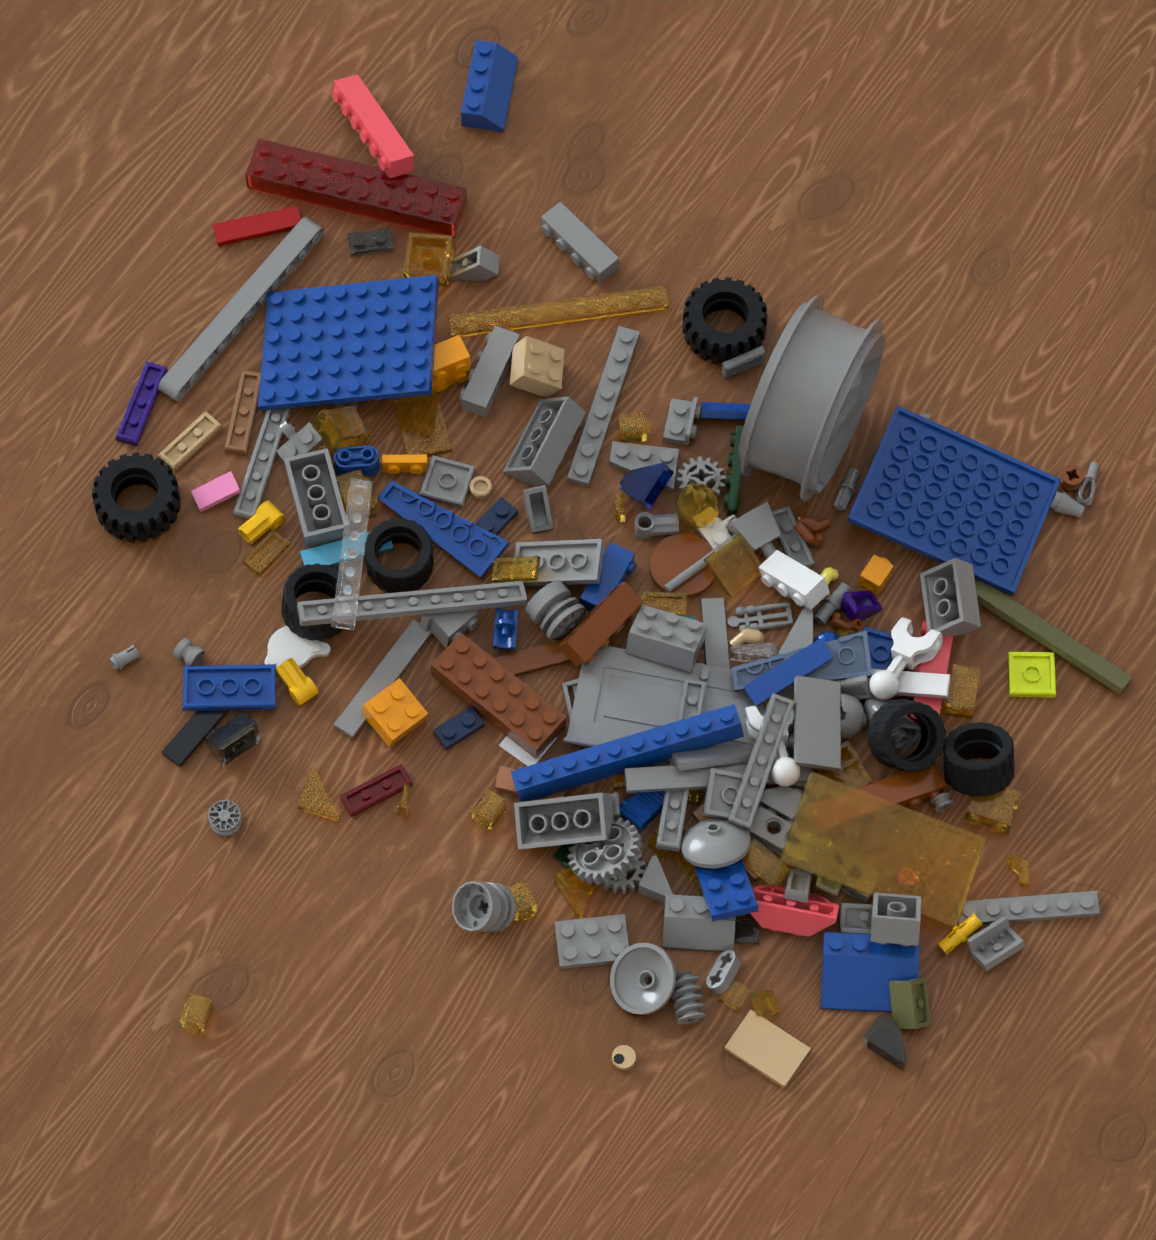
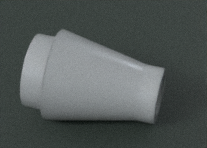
[1050,491,1085,518]

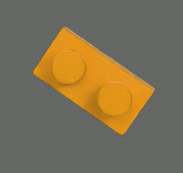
[382,454,428,475]

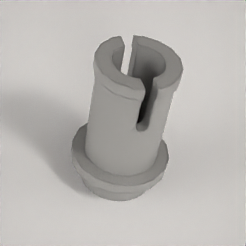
[109,645,140,670]

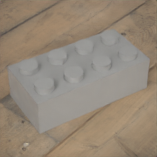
[284,448,350,549]

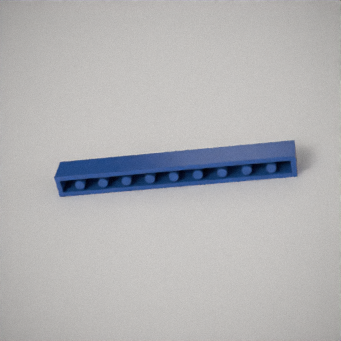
[511,704,744,802]

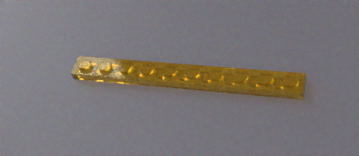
[448,285,669,338]

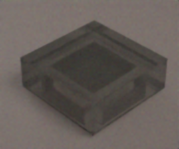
[735,919,759,945]

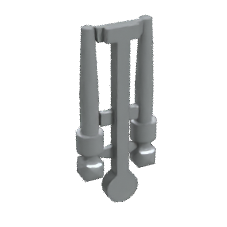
[727,602,794,632]

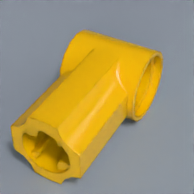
[238,500,285,544]
[275,657,319,706]

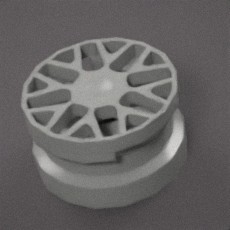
[208,800,242,837]

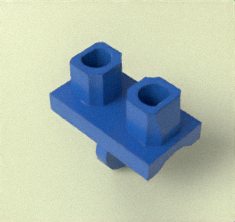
[493,608,519,651]

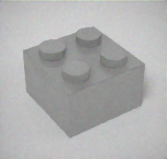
[870,892,921,946]

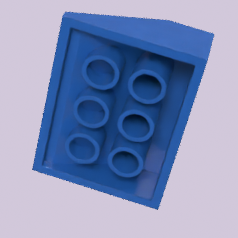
[821,932,919,1013]

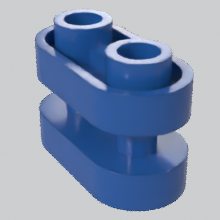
[334,445,380,479]

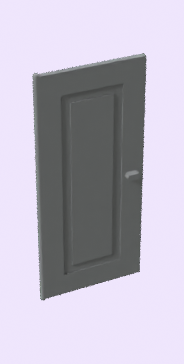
[563,646,813,789]

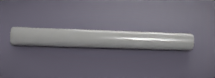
[664,534,740,593]

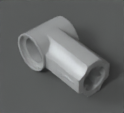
[633,512,679,540]

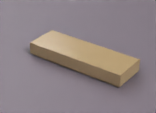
[158,411,222,472]

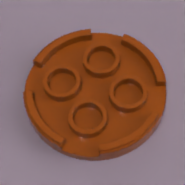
[650,533,718,598]

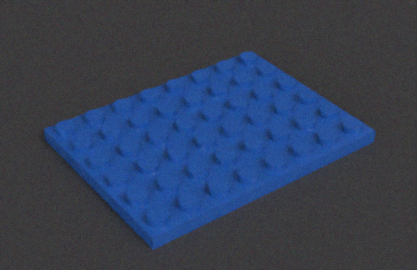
[258,275,439,411]
[847,405,1061,596]

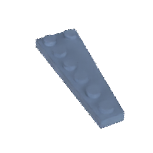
[731,631,872,692]

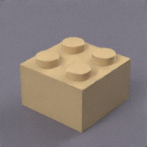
[510,336,565,398]

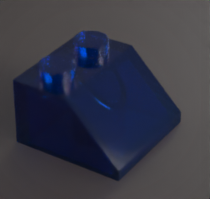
[620,463,674,510]

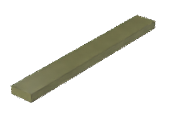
[975,580,1132,694]

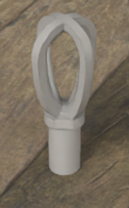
[1077,462,1099,506]

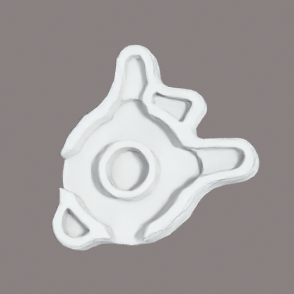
[264,626,331,669]

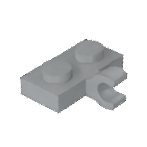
[276,421,325,461]

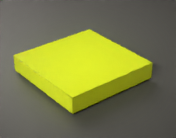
[1008,652,1056,698]

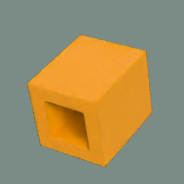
[858,554,894,596]

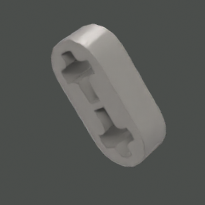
[706,950,741,994]

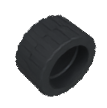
[364,518,434,593]
[281,563,352,641]
[867,699,946,772]
[943,722,1014,797]

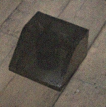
[205,712,261,767]

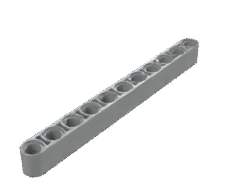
[158,217,324,402]

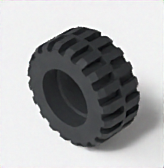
[682,277,768,364]
[92,452,181,542]

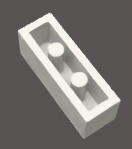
[758,550,830,610]

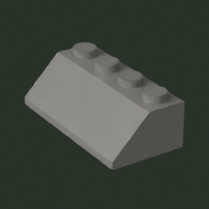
[503,396,586,486]
[514,793,614,850]

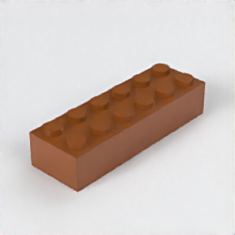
[431,633,567,759]

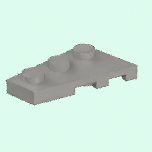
[609,441,679,493]

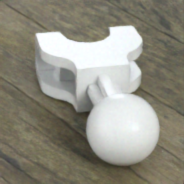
[869,617,943,700]
[745,706,800,787]

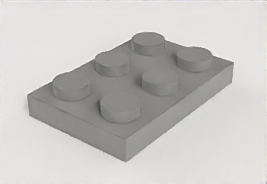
[554,914,629,969]

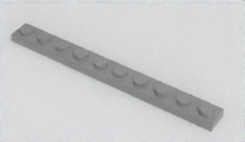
[297,581,527,626]

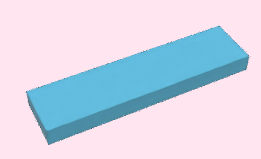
[300,532,394,567]

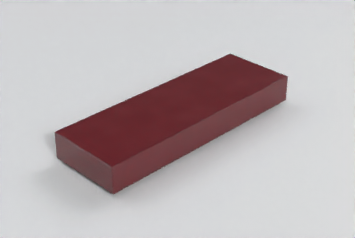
[340,764,413,818]

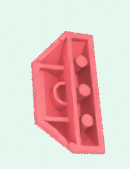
[750,885,839,937]

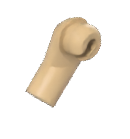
[729,628,764,650]

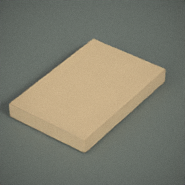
[724,1010,811,1089]

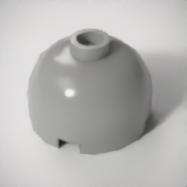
[841,693,867,739]

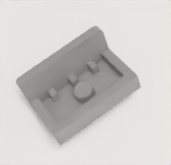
[839,902,873,934]
[967,916,1025,971]

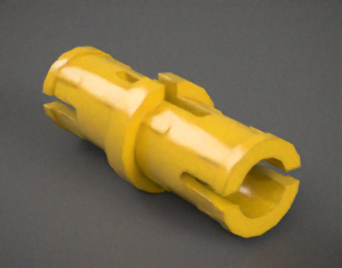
[937,913,983,955]

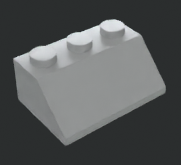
[920,558,981,636]
[662,894,736,952]

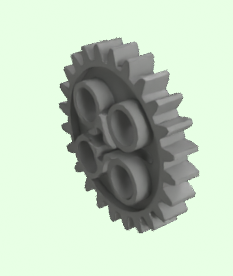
[567,817,643,885]

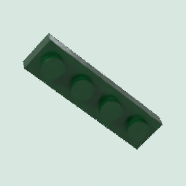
[724,425,744,516]

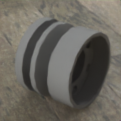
[525,580,586,642]
[452,881,516,932]

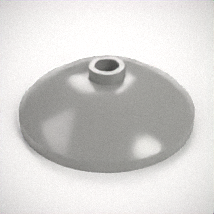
[680,818,751,868]
[610,943,676,1015]

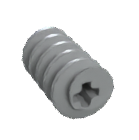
[672,971,706,1025]

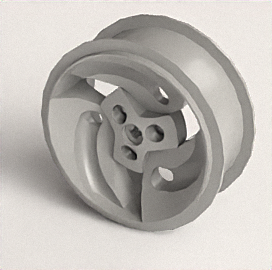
[738,294,886,502]

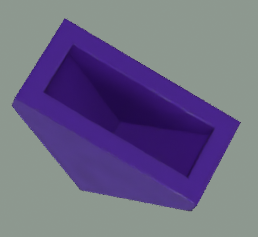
[841,591,883,621]

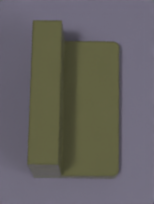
[889,977,931,1029]

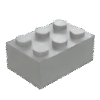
[626,605,707,672]

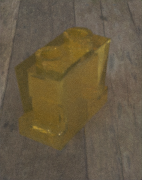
[311,406,373,453]
[964,788,1022,834]

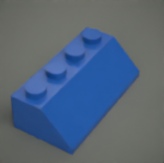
[461,40,518,132]

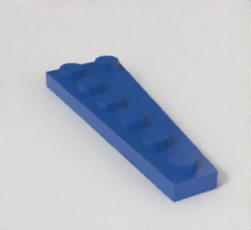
[378,480,510,579]

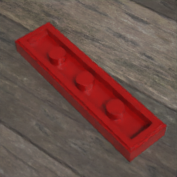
[213,206,301,246]

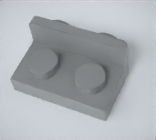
[663,397,701,446]

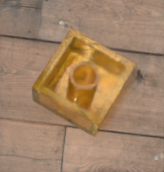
[403,232,456,287]

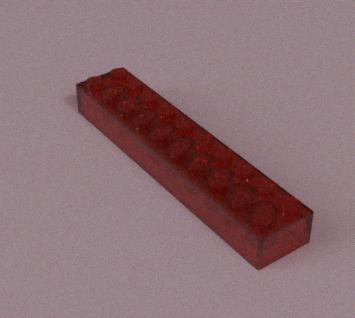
[245,139,467,238]

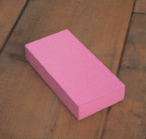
[191,471,241,512]

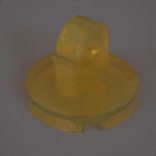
[675,483,719,528]

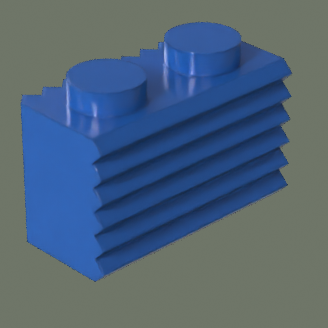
[619,791,665,834]

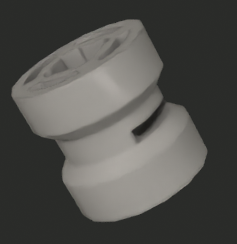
[173,637,205,666]

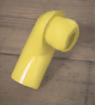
[820,567,839,600]

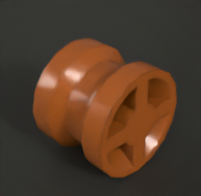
[1060,465,1084,493]

